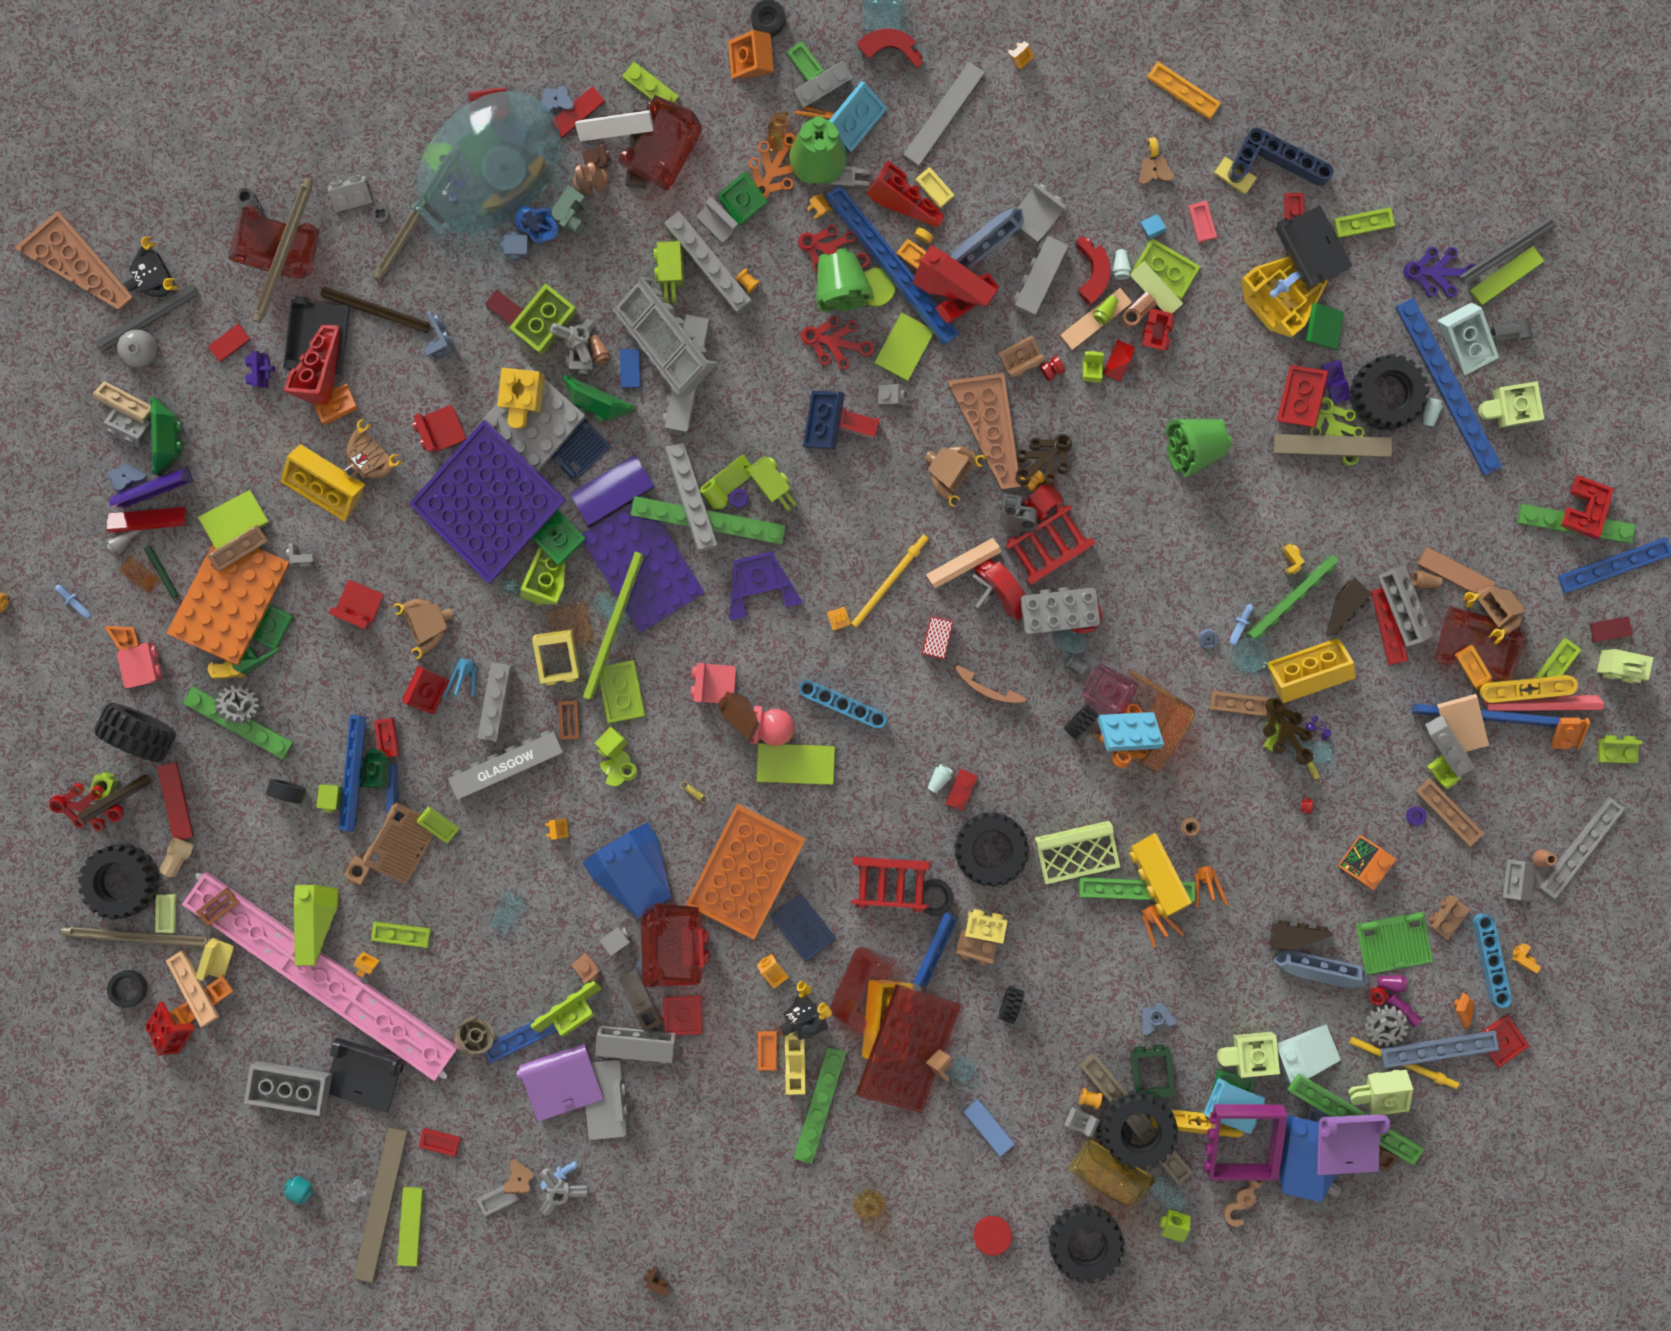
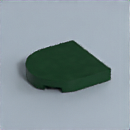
[359,749,390,789]

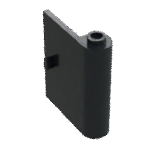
[1275,205,1352,289]
[283,296,350,375]
[329,1037,404,1113]

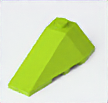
[520,531,565,604]
[294,885,339,966]

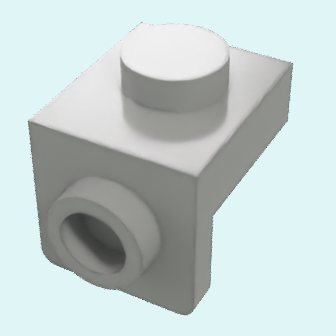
[566,350,594,375]
[878,384,909,406]
[286,544,317,567]
[1064,1107,1099,1138]

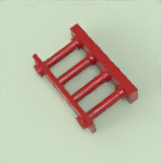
[1005,504,1096,586]
[851,856,932,912]

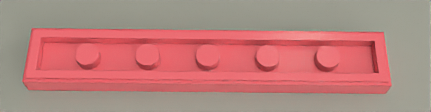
[1483,695,1604,711]

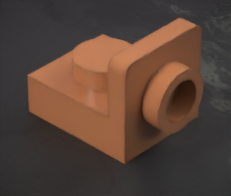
[571,952,601,984]

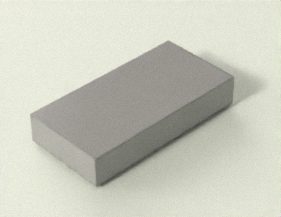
[476,1185,520,1217]

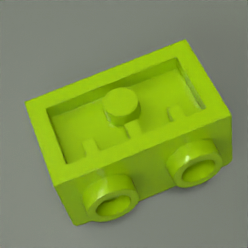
[1598,735,1643,763]

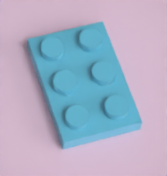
[829,81,887,152]
[1098,712,1164,752]

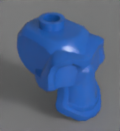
[514,206,559,245]

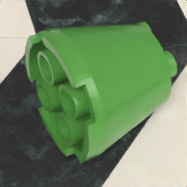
[789,116,847,185]
[816,248,874,313]
[1165,419,1233,477]

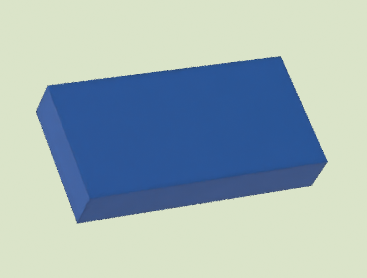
[620,349,641,388]

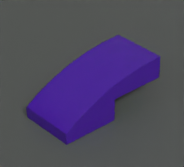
[1321,360,1350,404]

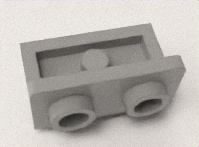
[328,175,372,213]

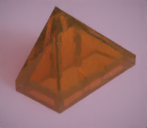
[768,112,788,152]
[118,555,160,593]

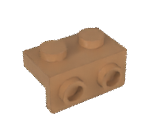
[998,335,1045,377]

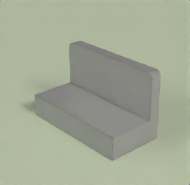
[696,197,739,243]
[1503,859,1536,901]

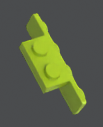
[530,981,602,1037]

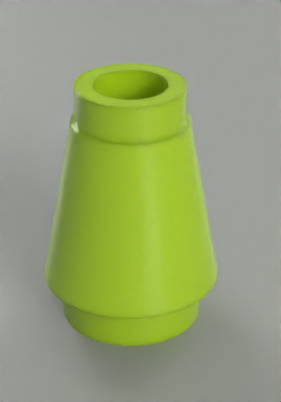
[1093,295,1119,325]

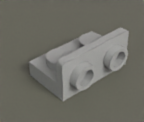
[103,409,151,448]

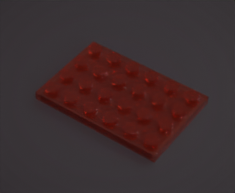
[856,984,961,1113]

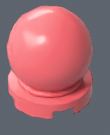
[750,706,795,746]

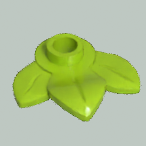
[600,750,637,786]

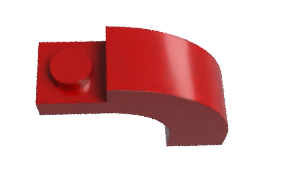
[856,28,923,69]
[1075,236,1110,307]
[936,272,1000,324]
[974,559,1026,622]

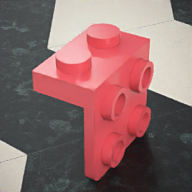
[117,642,163,688]
[691,663,736,703]

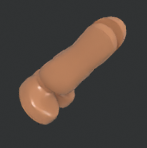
[573,162,609,194]

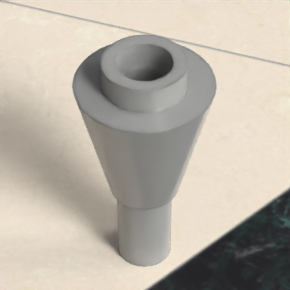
[107,530,141,555]

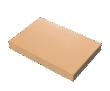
[1437,694,1489,751]

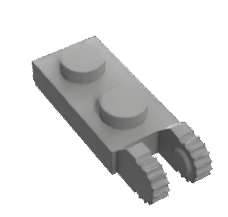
[816,166,871,188]

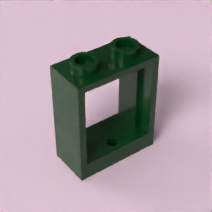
[1129,1044,1175,1098]

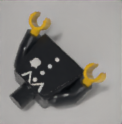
[124,236,178,297]
[778,981,832,1040]

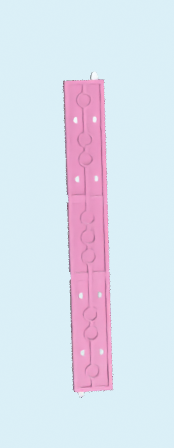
[182,872,457,1081]

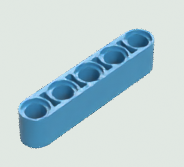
[799,680,887,728]
[1473,913,1512,1008]

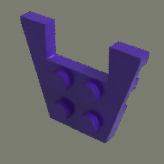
[729,552,803,621]

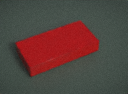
[208,324,251,362]
[418,1128,461,1157]

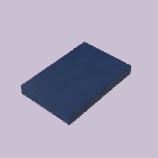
[803,391,845,450]
[771,893,836,962]

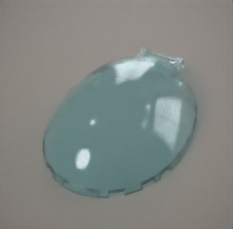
[411,91,561,236]

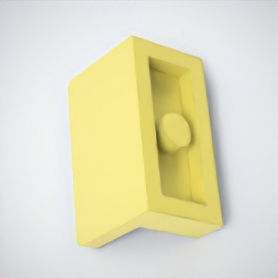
[196,938,234,981]

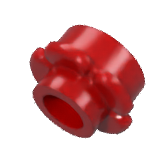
[1301,797,1313,816]
[1369,987,1388,1005]

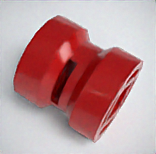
[1040,355,1066,382]

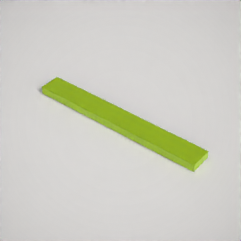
[583,552,644,699]

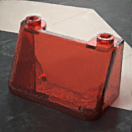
[618,95,702,191]
[228,205,320,280]
[1435,607,1528,681]
[641,903,702,987]
[830,946,894,1036]

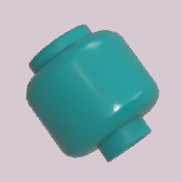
[283,1176,314,1205]

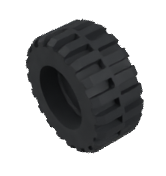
[1350,354,1429,431]
[94,703,176,763]
[954,812,1029,887]
[78,844,160,920]
[1102,1090,1179,1170]
[1048,1203,1125,1284]

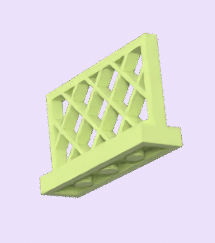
[1035,821,1120,884]

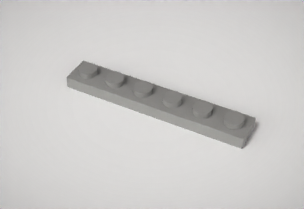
[665,443,717,552]

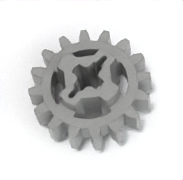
[215,685,259,725]
[1365,1005,1409,1047]

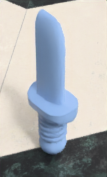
[1270,272,1300,298]
[55,585,91,618]
[1230,604,1254,646]
[541,1162,578,1189]

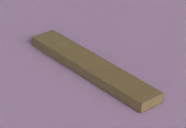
[1273,434,1392,458]

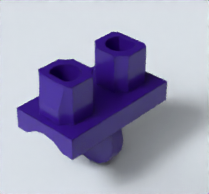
[245,351,276,388]

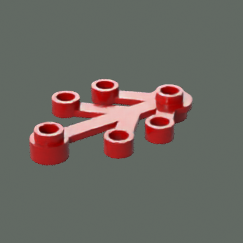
[798,225,869,273]
[801,316,874,370]
[49,783,124,831]

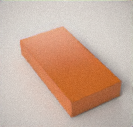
[757,1031,777,1071]

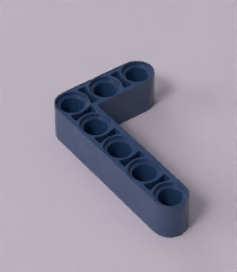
[1228,128,1334,186]

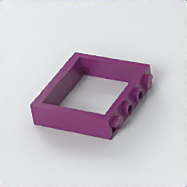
[1203,1104,1288,1181]

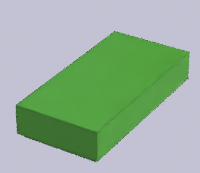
[786,41,824,81]

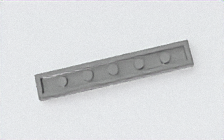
[903,62,985,167]
[1538,797,1625,900]

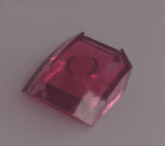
[1082,664,1138,714]

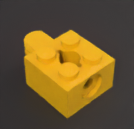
[497,368,545,429]

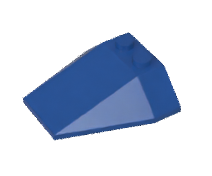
[583,822,672,918]
[1280,1114,1337,1202]

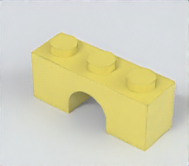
[785,1033,806,1094]

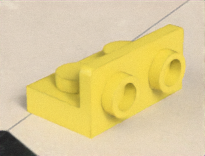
[965,909,1007,944]

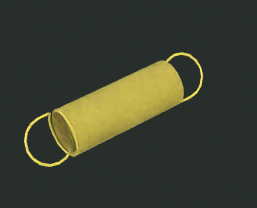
[1307,761,1321,784]
[680,782,708,803]

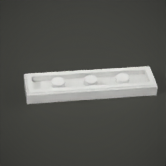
[575,110,654,142]

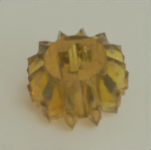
[853,1188,885,1222]

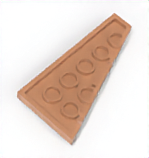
[15,211,135,311]
[947,373,1021,490]

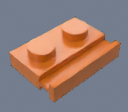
[314,383,358,425]
[1551,718,1590,749]

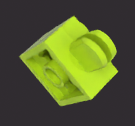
[653,241,685,303]
[746,456,797,511]

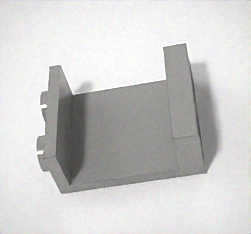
[1017,183,1066,246]

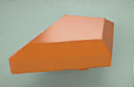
[105,626,140,651]
[1454,993,1475,1029]

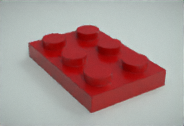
[1277,365,1329,429]

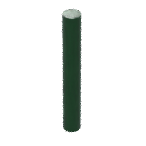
[144,546,179,599]

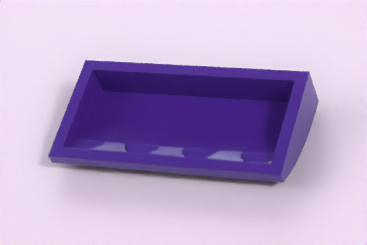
[570,455,655,527]
[109,467,194,509]

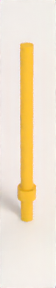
[851,534,929,628]
[1349,1037,1459,1089]

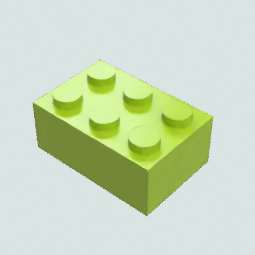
[509,283,578,355]

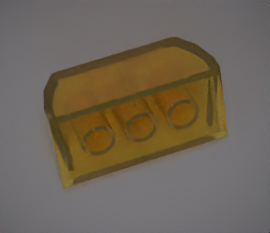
[1068,1138,1155,1209]

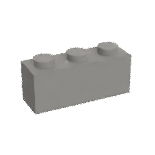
[791,61,853,108]
[1425,715,1475,777]

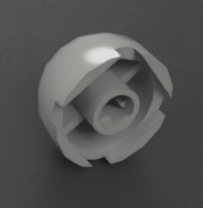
[117,329,158,368]

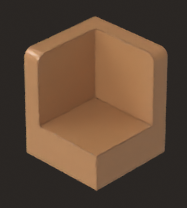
[926,1049,953,1082]

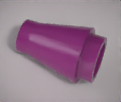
[1377,974,1407,994]

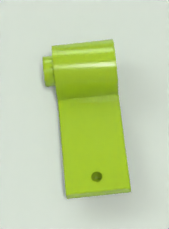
[700,454,751,510]

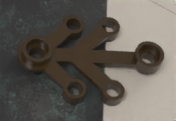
[1015,434,1072,486]
[1263,698,1314,765]

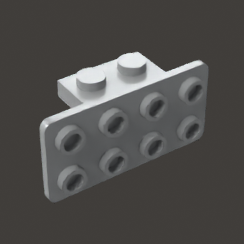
[1021,587,1100,634]
[585,1059,628,1140]

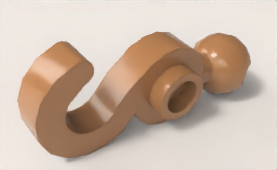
[1223,1181,1263,1227]

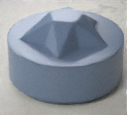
[1198,629,1218,649]

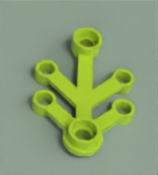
[1309,397,1364,466]

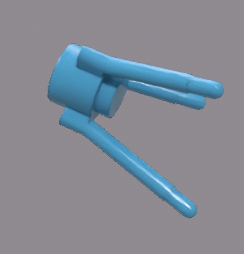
[442,658,477,699]

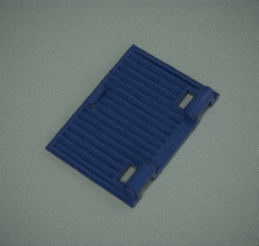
[551,419,612,482]

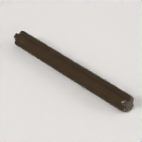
[320,287,430,333]

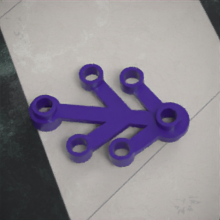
[1403,247,1476,298]

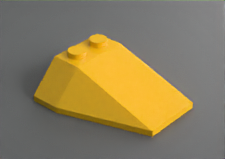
[1241,256,1329,337]

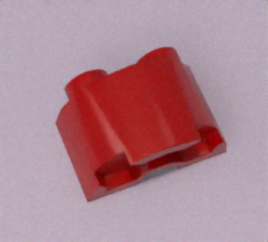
[1141,308,1175,351]
[1021,483,1064,521]

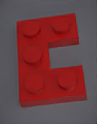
[1560,475,1614,540]

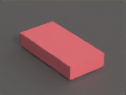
[1188,201,1217,243]

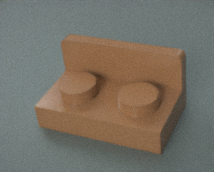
[1428,895,1470,940]
[955,929,998,966]

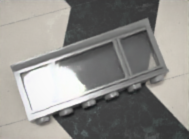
[613,277,718,395]

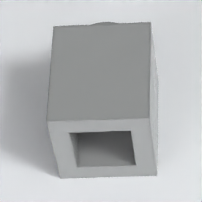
[600,926,631,956]

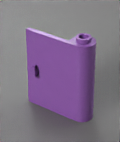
[517,1043,604,1121]
[1317,1114,1391,1175]

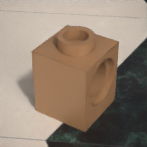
[344,854,372,886]

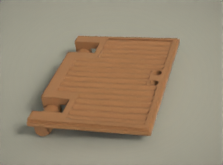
[362,803,434,884]

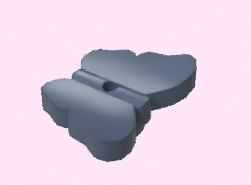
[538,86,574,114]
[108,464,146,493]
[1142,1002,1176,1035]

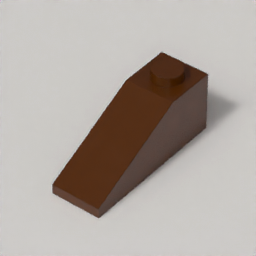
[719,691,759,740]

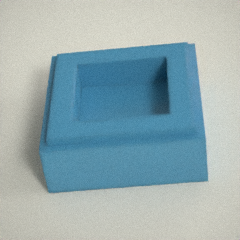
[1140,214,1167,239]

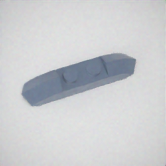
[950,209,1024,270]
[1273,949,1369,988]

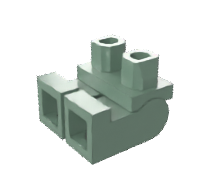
[552,185,589,236]

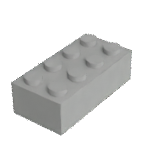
[244,1061,332,1116]

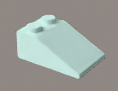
[1437,303,1499,375]
[1277,1024,1341,1084]

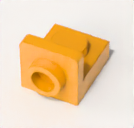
[1512,943,1541,973]
[757,954,789,989]

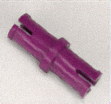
[1386,992,1422,1027]

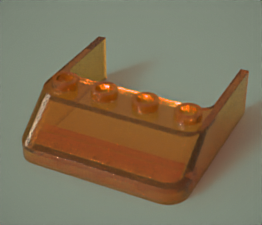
[1090,670,1195,773]

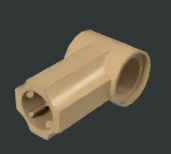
[159,837,193,878]

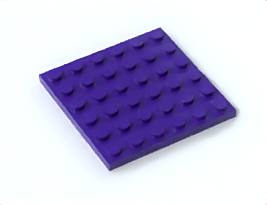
[409,420,567,584]

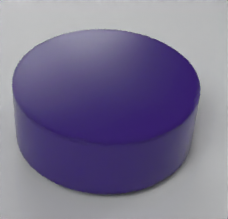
[730,489,749,508]
[1406,807,1426,826]

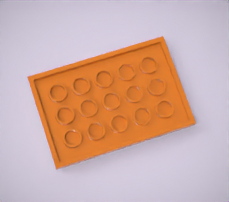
[166,544,290,666]
[686,803,806,940]

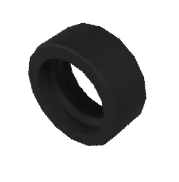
[266,779,306,804]
[923,879,953,916]
[107,970,148,1008]

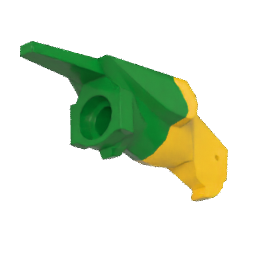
[207,646,280,679]

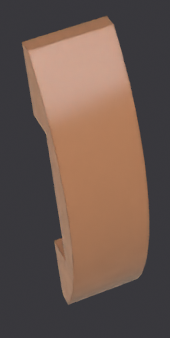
[955,665,1027,703]

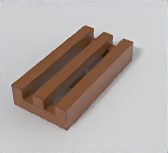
[558,700,580,740]
[196,887,240,927]

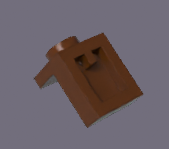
[582,144,611,168]
[1379,1146,1399,1172]
[644,1265,671,1297]

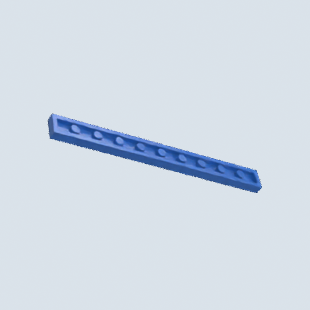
[825,185,960,346]
[1395,298,1502,476]

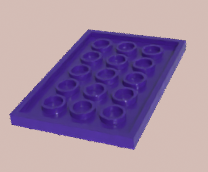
[582,496,705,633]

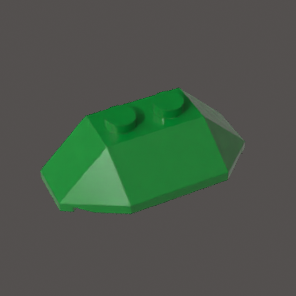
[564,375,637,422]
[150,397,183,476]

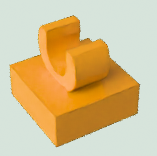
[1009,41,1034,70]
[807,194,833,218]
[827,606,851,631]
[545,818,569,840]
[353,952,380,978]

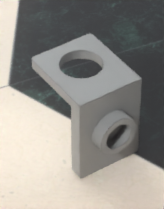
[972,574,992,609]

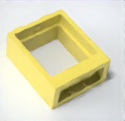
[532,629,580,685]

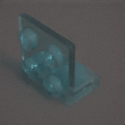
[862,0,902,31]

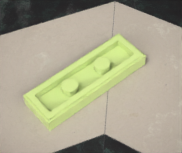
[1130,261,1183,313]

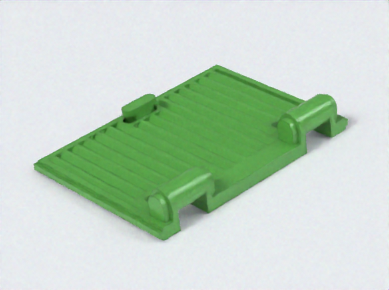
[1356,911,1433,975]

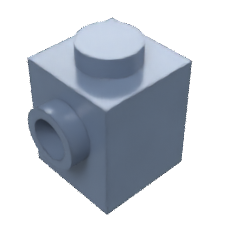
[501,232,530,261]

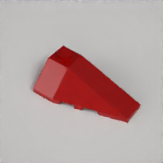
[866,160,944,228]
[913,245,998,307]
[284,325,341,405]

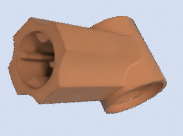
[1121,292,1157,328]

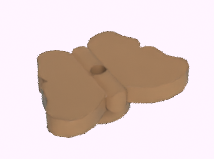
[1138,156,1174,185]
[502,1159,533,1194]

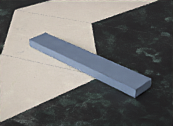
[1380,1030,1499,1069]

